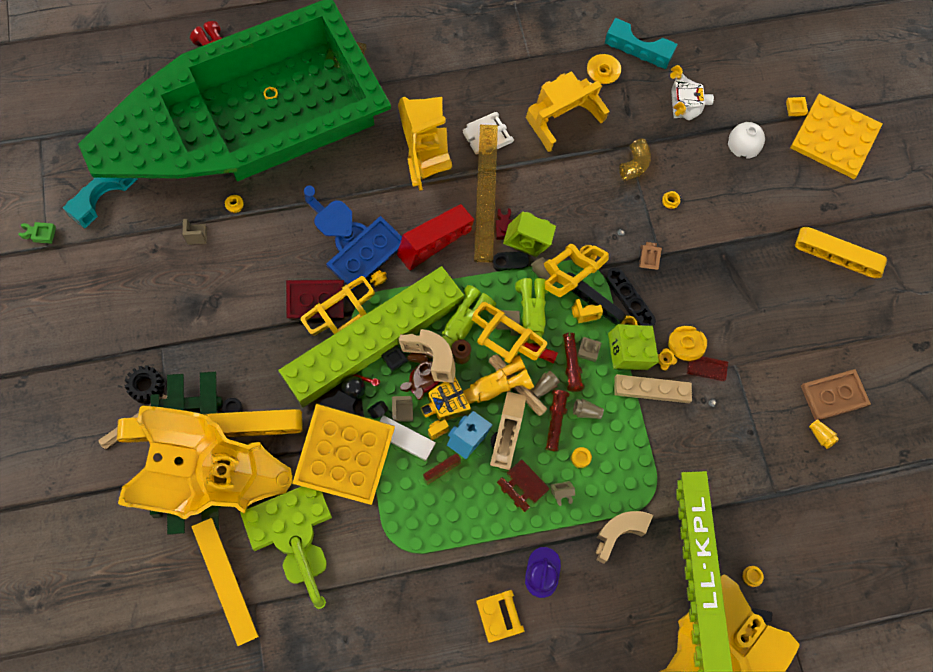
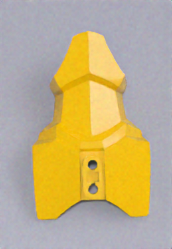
[118,405,292,519]
[660,574,799,672]

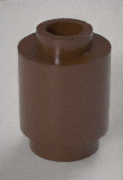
[451,340,471,364]

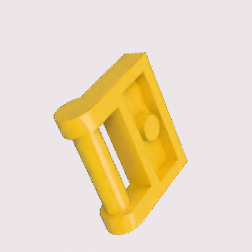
[476,590,525,643]

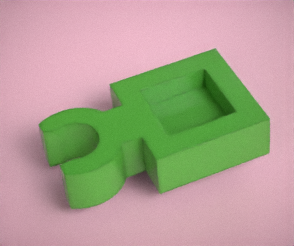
[18,222,56,244]

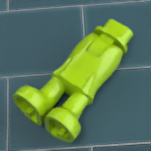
[515,278,549,343]
[441,285,496,349]

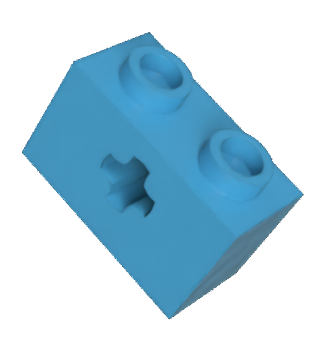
[447,411,492,459]

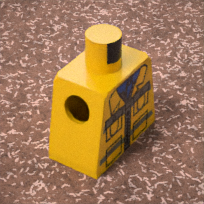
[421,377,471,422]

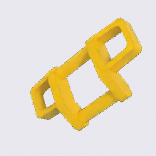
[544,244,609,297]
[301,276,375,336]
[472,302,547,364]

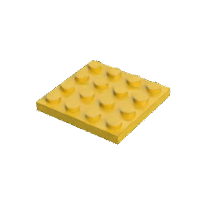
[790,93,883,179]
[292,404,395,505]

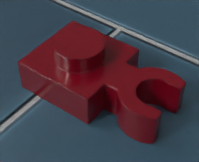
[495,208,513,240]

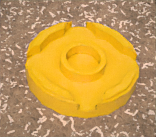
[668,326,707,361]

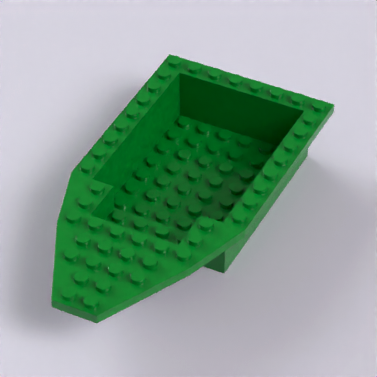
[78,0,391,182]

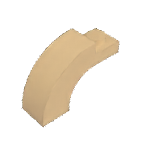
[596,511,653,564]

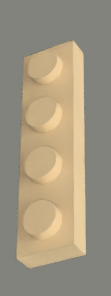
[614,374,692,403]

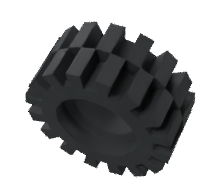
[125,365,165,404]

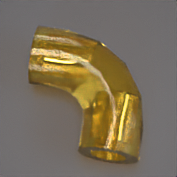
[619,139,651,181]

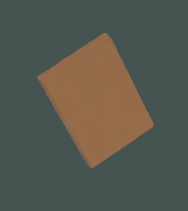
[801,369,871,421]

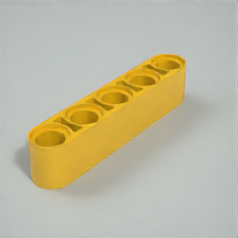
[795,227,887,278]

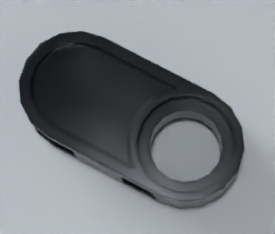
[492,252,529,271]

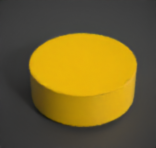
[571,447,592,468]

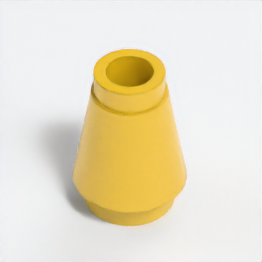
[809,419,839,449]

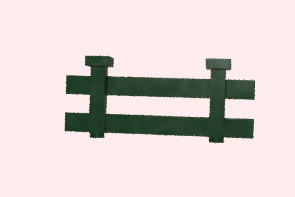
[150,371,223,535]

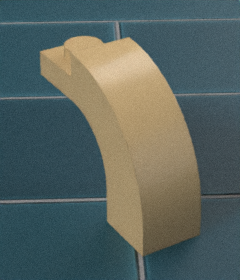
[399,329,456,383]

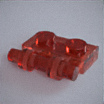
[497,459,550,512]

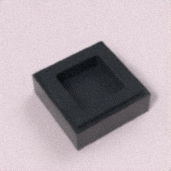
[381,345,408,372]

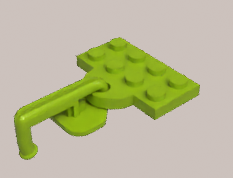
[240,486,332,609]

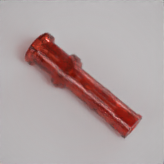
[563,332,585,392]
[545,390,570,451]

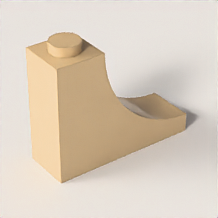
[490,391,526,470]

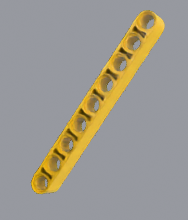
[117,409,303,443]

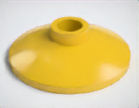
[587,54,621,84]

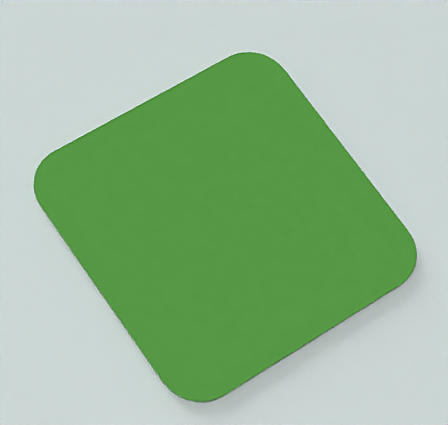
[351,260,657,554]

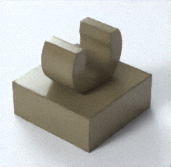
[577,337,602,362]
[550,481,575,506]

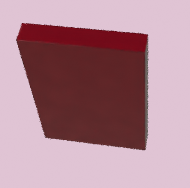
[286,280,345,319]

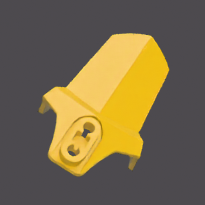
[398,97,452,191]

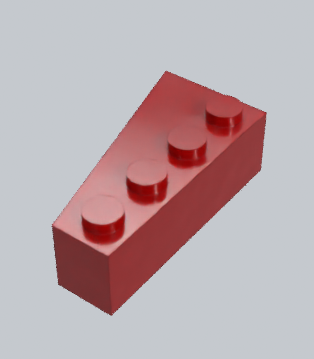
[397,204,474,271]

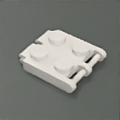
[463,112,514,155]

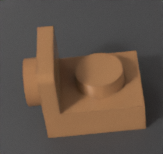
[639,242,662,270]

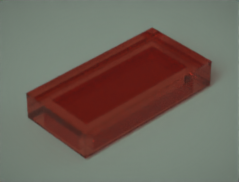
[686,356,728,381]
[423,453,461,485]

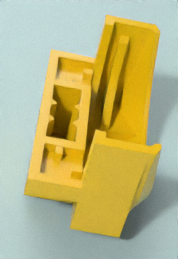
[526,71,610,152]

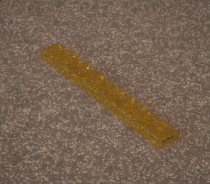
[474,124,498,262]

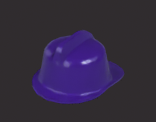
[525,547,561,598]

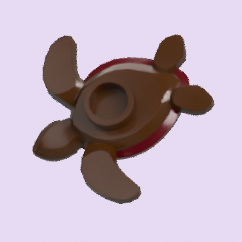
[400,353,455,400]

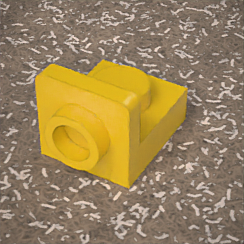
[572,299,603,324]

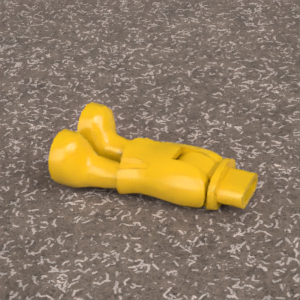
[463,355,534,405]

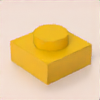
[786,97,808,116]
[428,420,449,441]

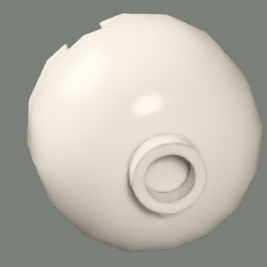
[728,122,765,158]

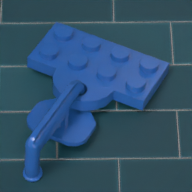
[304,185,402,292]

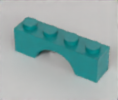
[605,18,678,69]
[63,178,138,229]

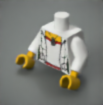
[670,65,714,120]

